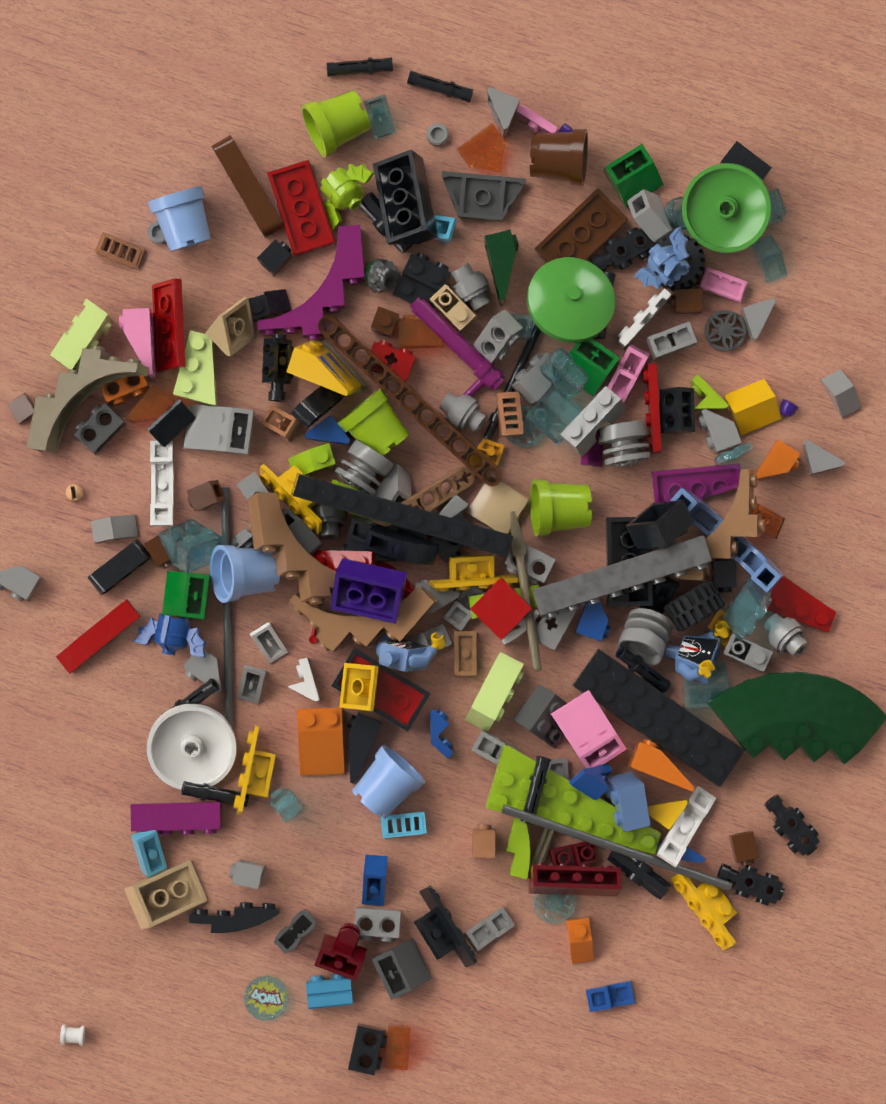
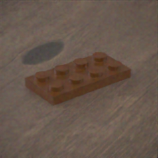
[534,188,628,263]

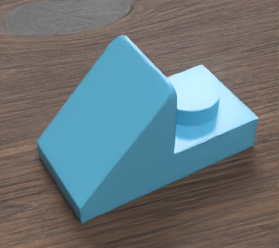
[434,215,457,244]

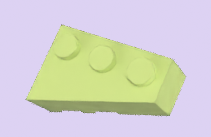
[50,298,113,370]
[173,330,217,406]
[464,652,524,732]

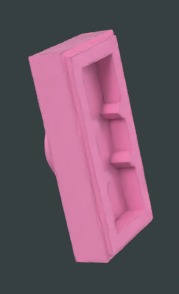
[516,105,558,133]
[699,267,748,303]

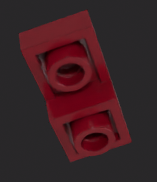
[549,841,599,866]

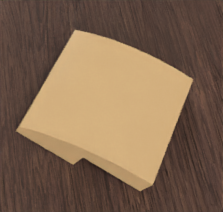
[467,475,530,534]

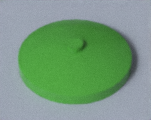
[682,163,772,253]
[527,257,615,343]

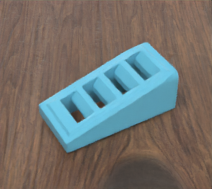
[380,811,427,838]

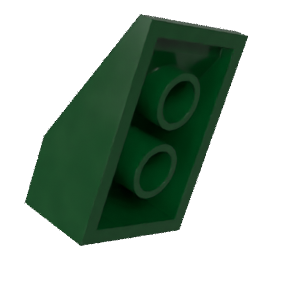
[484,229,519,306]

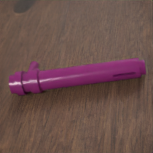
[410,297,506,397]

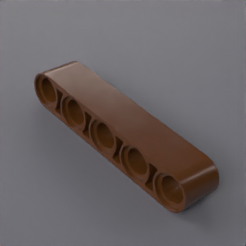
[212,135,284,238]

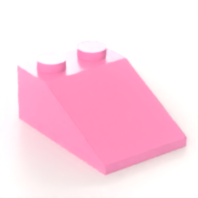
[119,308,157,380]

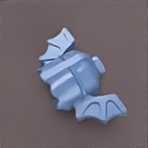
[634,227,691,289]

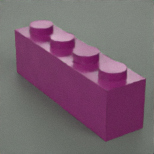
[131,802,222,835]

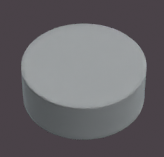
[427,123,448,146]
[148,221,166,244]

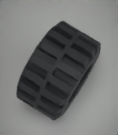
[654,234,705,292]
[664,581,725,632]

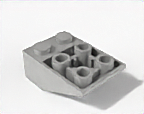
[184,404,255,456]

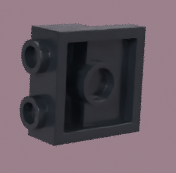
[392,252,451,309]

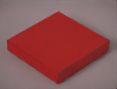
[470,577,533,640]

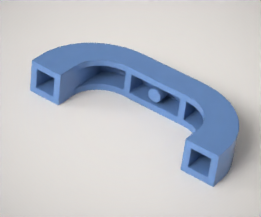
[670,488,784,593]

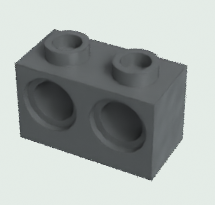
[74,403,126,455]

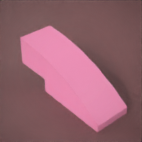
[607,344,649,403]

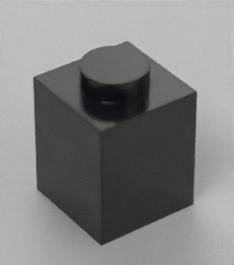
[257,239,292,277]
[711,560,737,593]

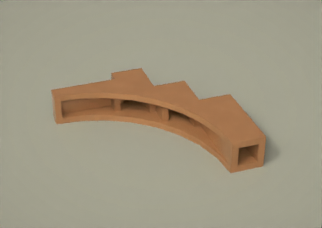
[668,469,765,580]
[248,493,336,605]
[289,586,439,652]

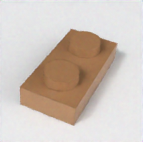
[454,631,477,676]

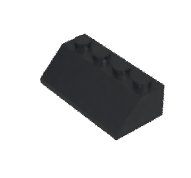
[373,149,438,245]
[605,517,653,607]

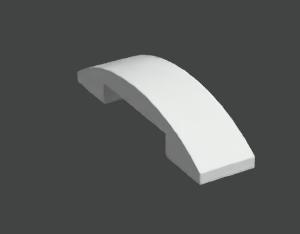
[150,441,174,527]
[657,786,716,867]

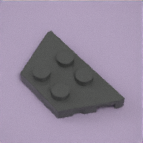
[442,171,526,222]

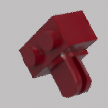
[314,923,367,981]

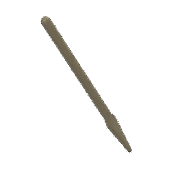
[511,511,542,672]

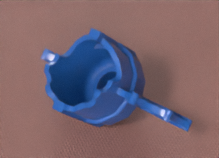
[134,613,206,657]

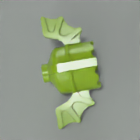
[320,164,374,231]

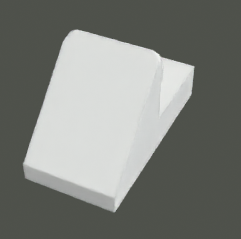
[288,658,320,702]

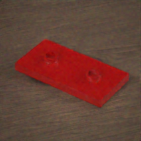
[267,159,336,257]
[152,278,186,372]

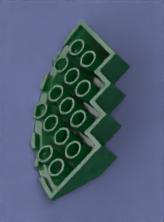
[707,671,886,765]

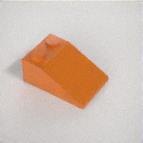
[297,708,345,776]
[627,739,694,792]

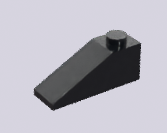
[347,712,383,784]

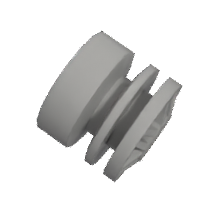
[599,420,651,467]
[335,440,394,495]
[617,608,673,665]

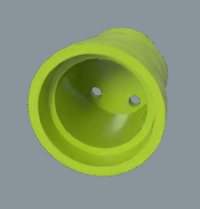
[301,90,371,158]
[337,388,409,456]
[530,479,592,537]

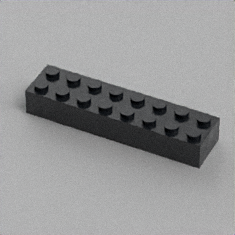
[572,649,745,787]

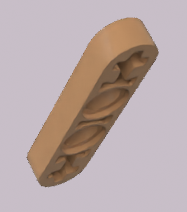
[402,467,475,511]

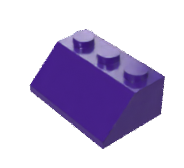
[331,558,407,624]

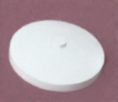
[147,704,236,790]

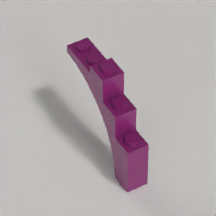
[257,225,365,341]

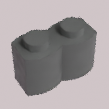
[274,908,318,954]

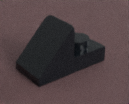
[248,289,292,321]

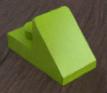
[690,374,729,411]

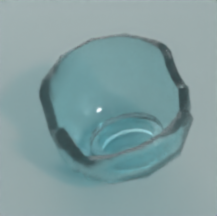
[664,197,687,230]

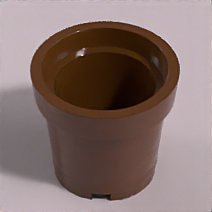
[530,129,588,186]

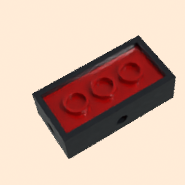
[331,648,431,732]

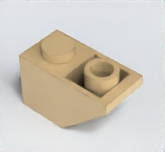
[430,284,476,334]

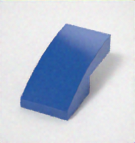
[657,841,705,862]
[586,980,636,1012]

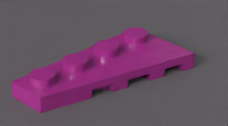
[651,463,741,503]

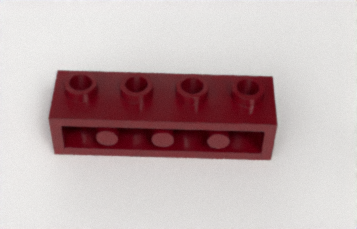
[528,863,622,896]

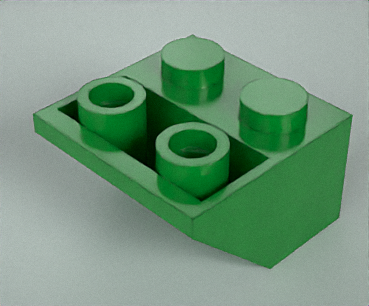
[603,144,664,208]
[557,338,620,396]
[162,571,211,620]

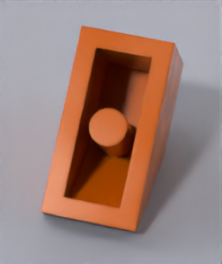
[755,439,800,480]
[566,916,594,964]

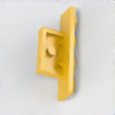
[259,464,322,534]
[429,554,519,592]
[233,725,276,816]
[670,874,737,950]

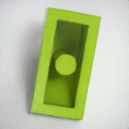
[288,443,336,476]

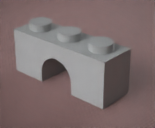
[560,386,627,457]

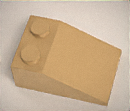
[124,860,208,929]

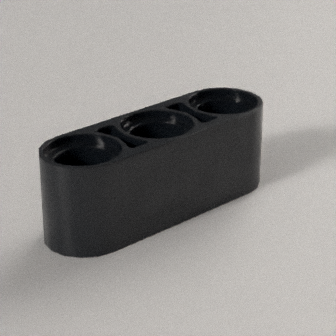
[291,386,345,429]
[88,539,151,595]

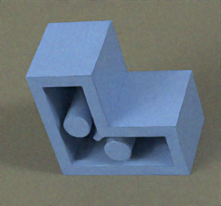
[605,772,650,832]

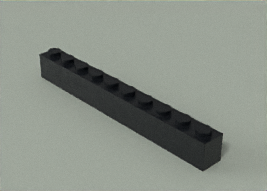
[291,473,513,557]

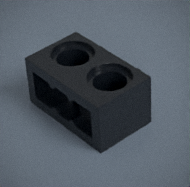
[660,387,695,435]
[348,1023,387,1075]

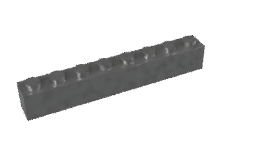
[533,535,712,619]

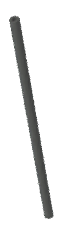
[221,487,234,731]
[501,804,732,891]

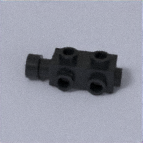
[590,227,654,272]
[262,334,294,402]
[764,794,820,856]
[717,863,784,906]

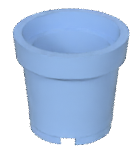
[147,186,211,252]
[210,545,280,603]
[352,745,426,819]

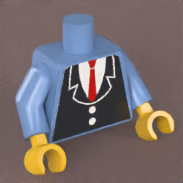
[665,620,730,684]
[376,629,446,672]

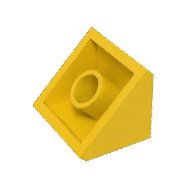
[724,379,781,436]
[339,663,379,711]

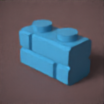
[306,974,354,1009]

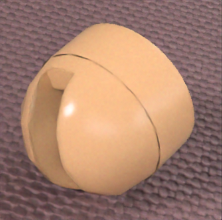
[65,484,84,502]

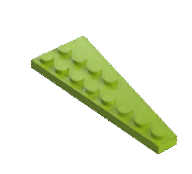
[485,744,661,854]

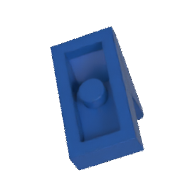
[569,763,613,800]

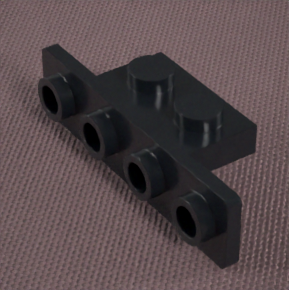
[414,886,477,967]

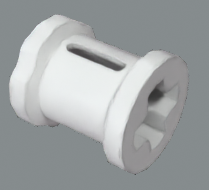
[60,1024,85,1046]

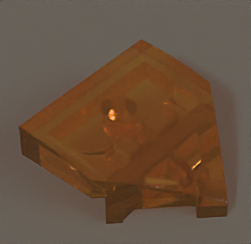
[456,123,506,172]

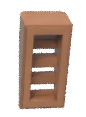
[95,232,145,270]
[497,392,524,437]

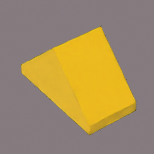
[647,799,688,830]

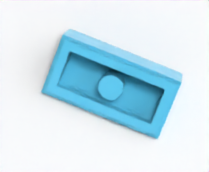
[131,830,167,878]

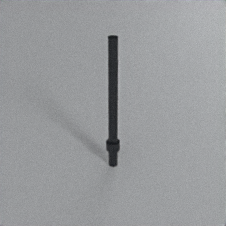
[483,324,541,440]

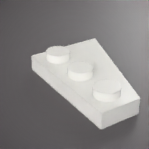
[618,289,671,349]

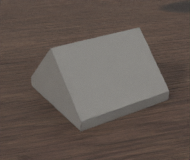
[486,87,520,138]

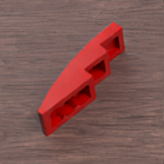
[56,599,141,674]

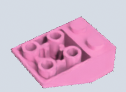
[551,690,626,768]

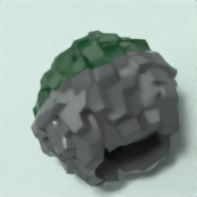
[364,259,400,293]

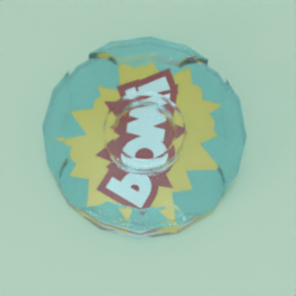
[244,975,289,1021]

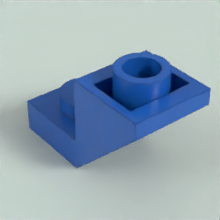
[430,709,453,759]

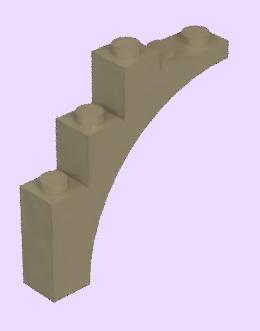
[27,346,149,454]

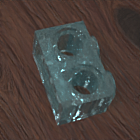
[269,787,305,823]

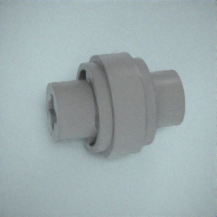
[452,263,490,311]
[439,392,487,433]
[764,613,809,658]

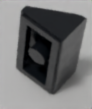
[147,399,195,447]
[640,576,680,614]

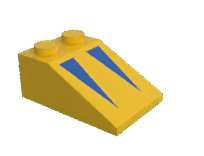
[287,340,362,396]

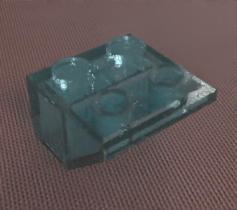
[525,384,583,446]
[159,519,222,573]
[723,575,772,641]
[681,662,729,709]

